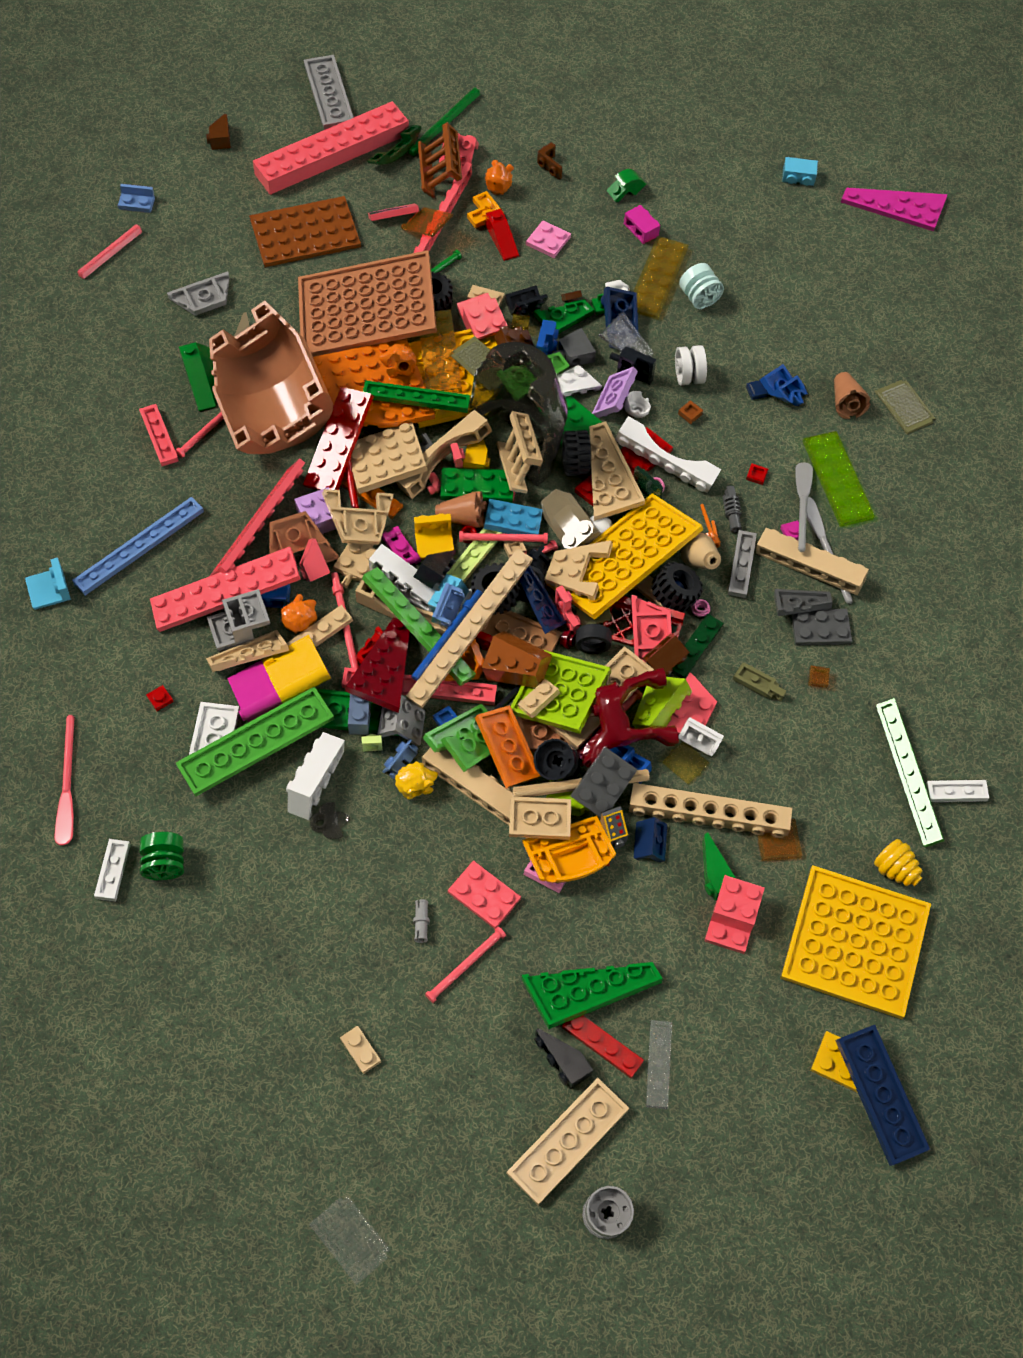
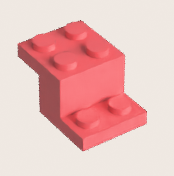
[457,293,508,340]
[705,875,764,954]

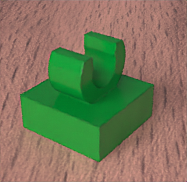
[591,293,605,315]

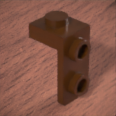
[537,142,562,180]

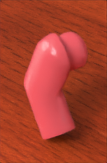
[427,472,441,495]

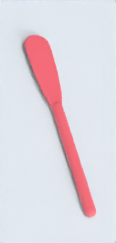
[54,715,74,845]

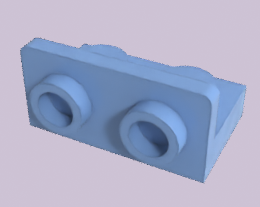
[118,184,155,213]

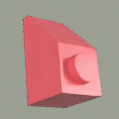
[299,538,330,582]

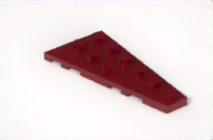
[345,617,410,713]

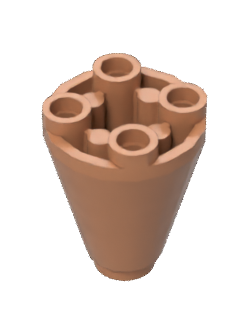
[435,491,487,528]

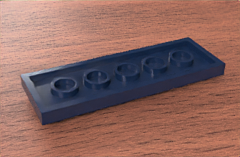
[835,1025,930,1166]

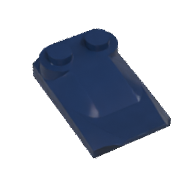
[601,286,639,350]

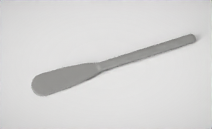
[795,462,813,552]
[807,496,853,604]

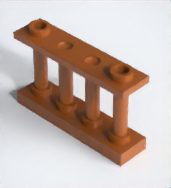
[418,122,462,197]

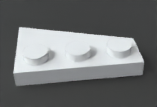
[540,365,602,399]

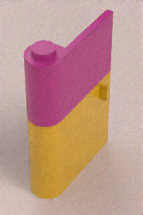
[227,635,332,722]

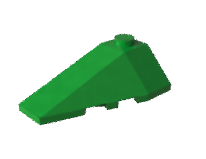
[179,342,217,412]

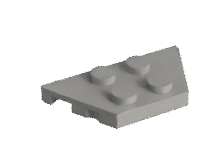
[167,271,229,316]

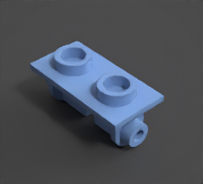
[382,739,418,779]

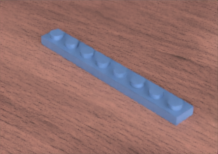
[72,497,204,595]

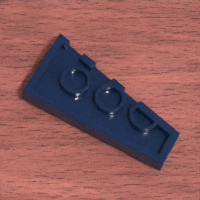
[519,565,567,634]

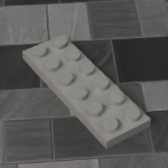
[304,55,354,130]

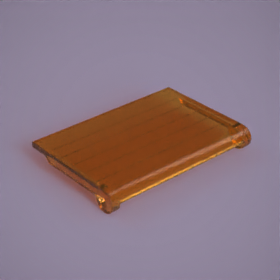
[401,207,454,237]

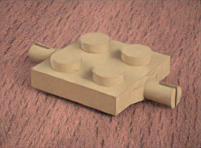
[333,543,377,588]

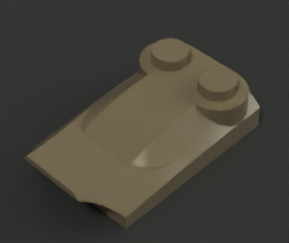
[541,489,601,549]

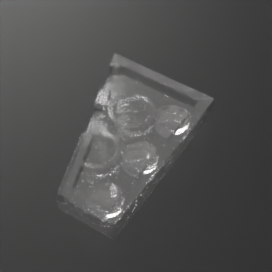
[598,313,654,356]

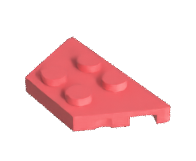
[631,595,672,663]
[666,672,717,735]

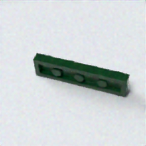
[671,614,724,678]

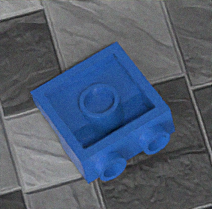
[535,320,559,360]

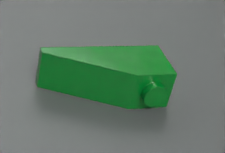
[702,832,735,900]

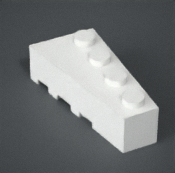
[369,544,440,612]

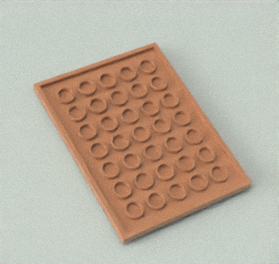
[298,250,437,357]

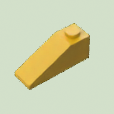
[463,439,491,469]

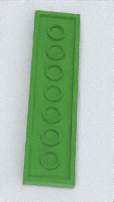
[176,687,335,797]

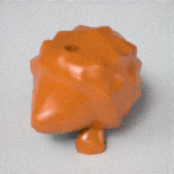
[485,160,514,195]
[379,344,417,376]
[281,594,317,633]

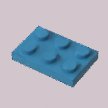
[484,499,542,534]

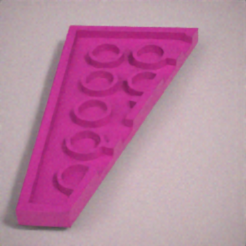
[841,188,948,231]

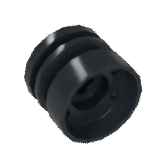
[533,739,581,782]

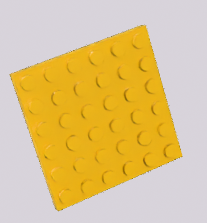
[780,865,931,1019]

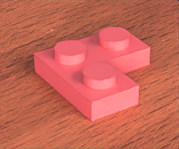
[555,586,581,635]

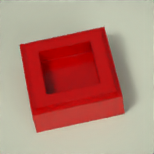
[746,463,768,485]

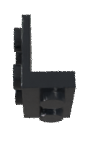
[504,285,548,316]

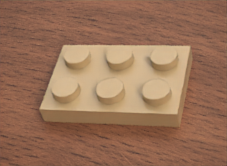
[509,797,571,840]

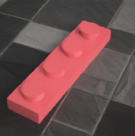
[139,404,179,467]

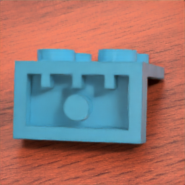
[25,558,71,610]

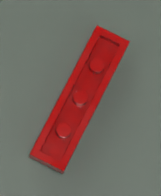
[562,1016,644,1079]

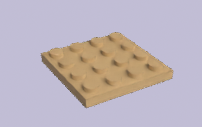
[351,422,428,494]

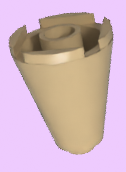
[680,533,721,569]

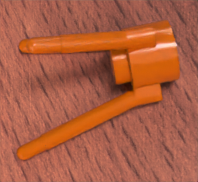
[700,504,721,548]

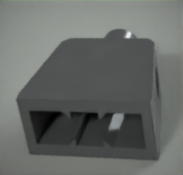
[552,328,596,367]

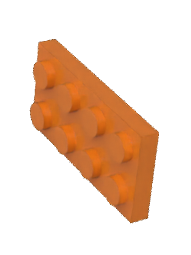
[475,705,541,789]

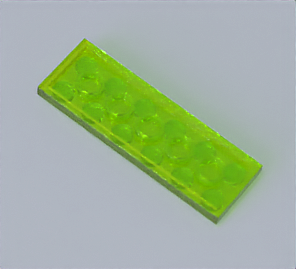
[803,431,875,527]

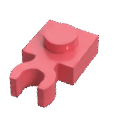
[450,443,465,468]

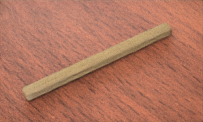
[512,769,650,797]

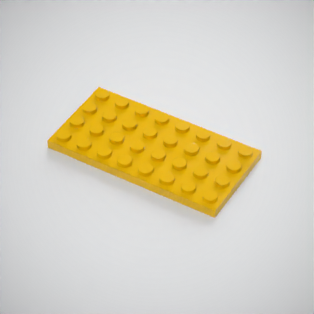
[545,493,703,620]

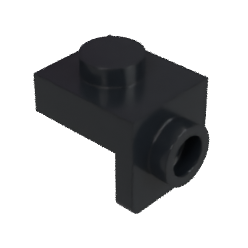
[528,545,551,576]

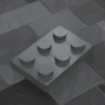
[791,609,852,645]
[570,747,637,818]

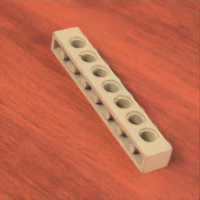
[629,783,792,838]

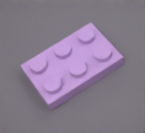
[592,367,638,418]

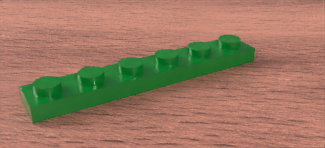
[363,380,471,413]

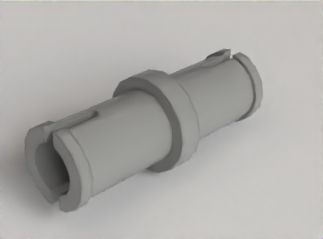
[413,899,430,943]

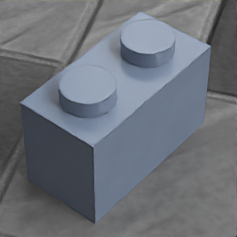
[348,694,371,735]

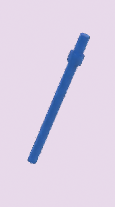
[411,590,483,681]

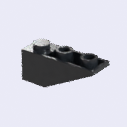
[413,550,457,589]
[534,1028,593,1089]

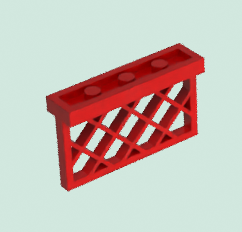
[603,596,685,647]

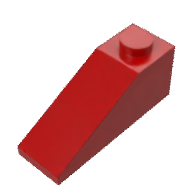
[485,208,519,261]

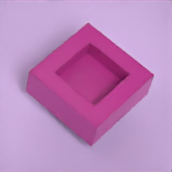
[780,520,799,540]

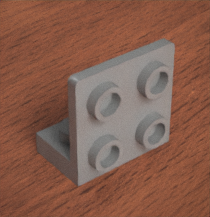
[378,695,425,746]

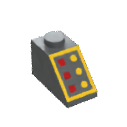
[600,806,628,849]

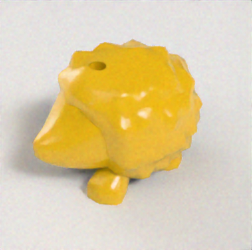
[395,761,438,800]

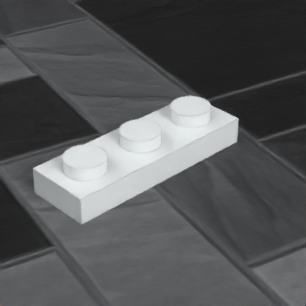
[926,780,989,802]
[94,839,131,901]

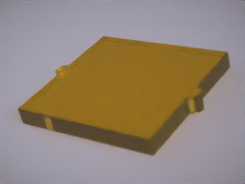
[662,742,709,784]

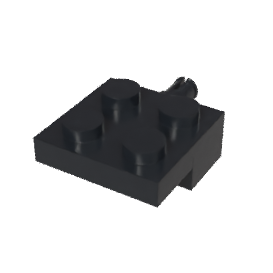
[609,346,656,385]

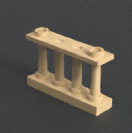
[497,411,543,493]

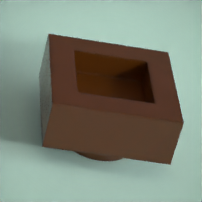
[561,290,582,302]

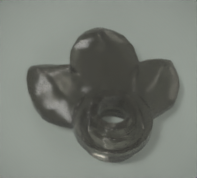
[310,802,350,839]

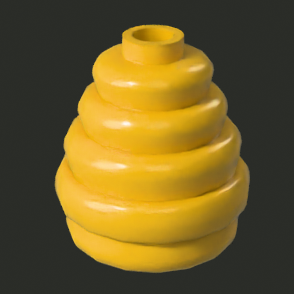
[874,839,923,886]

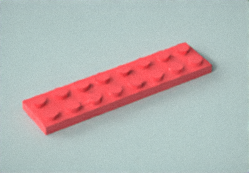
[210,458,305,576]
[150,547,301,632]

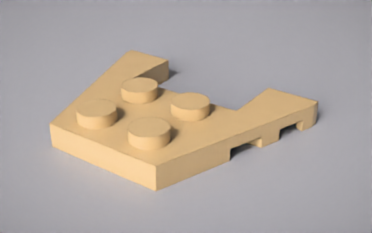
[322,489,393,545]
[545,541,613,600]

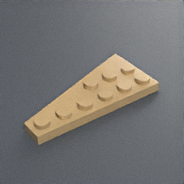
[589,421,645,521]

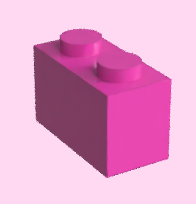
[624,205,660,244]

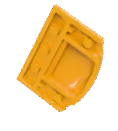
[522,816,616,883]

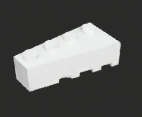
[286,732,345,820]

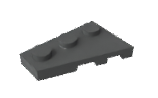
[774,589,832,616]

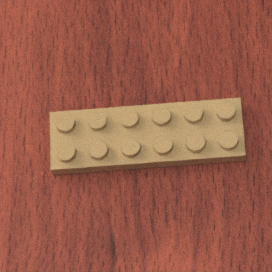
[548,646,654,750]
[506,1078,629,1206]

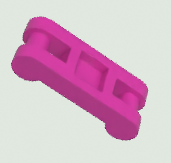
[382,526,421,565]

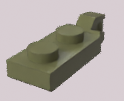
[733,663,786,701]

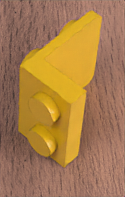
[414,514,454,560]

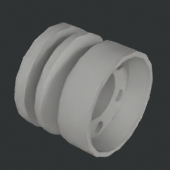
[582,1186,634,1239]

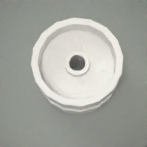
[675,345,707,386]

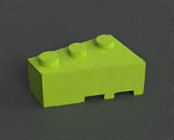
[632,677,692,729]

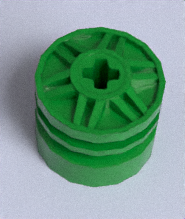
[140,832,184,880]

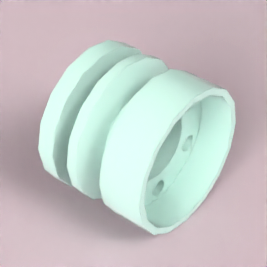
[679,263,724,309]

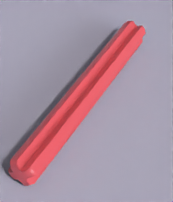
[77,224,142,279]

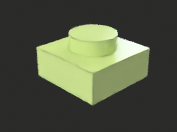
[362,734,382,752]

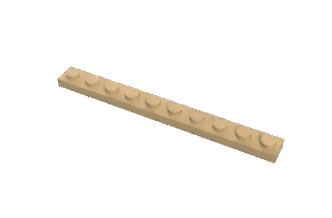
[406,549,533,709]

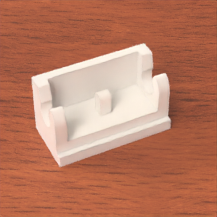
[678,717,724,757]

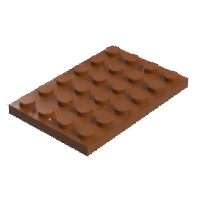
[249,196,361,268]

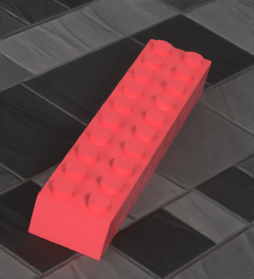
[253,101,409,195]

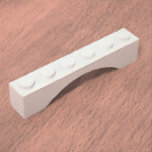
[615,416,721,493]

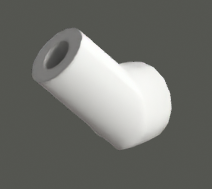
[605,280,630,291]

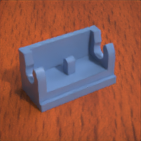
[431,582,465,628]

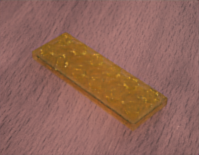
[633,236,689,320]
[420,309,462,393]

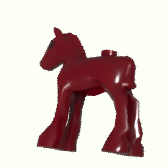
[580,667,679,768]

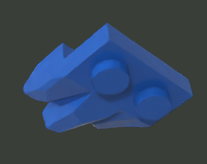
[760,364,808,406]

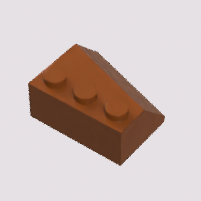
[481,631,552,688]

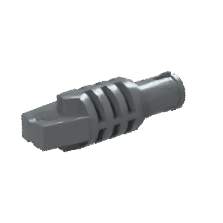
[723,486,742,533]

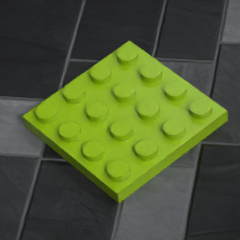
[511,650,611,734]

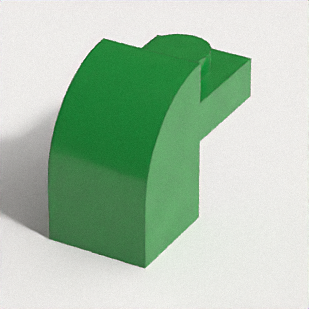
[607,169,646,202]

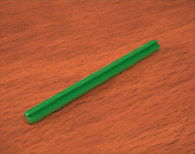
[408,87,480,156]

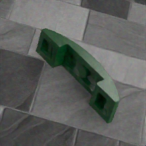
[367,125,422,165]

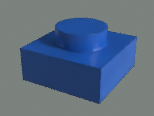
[433,706,457,726]

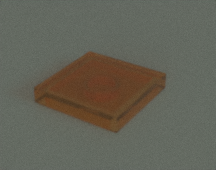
[757,819,802,861]

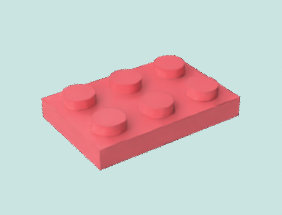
[448,861,521,929]

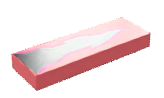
[368,203,419,221]

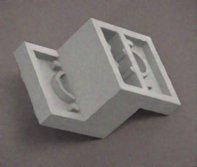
[207,589,270,652]

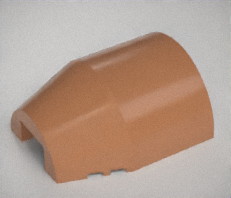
[209,301,333,454]

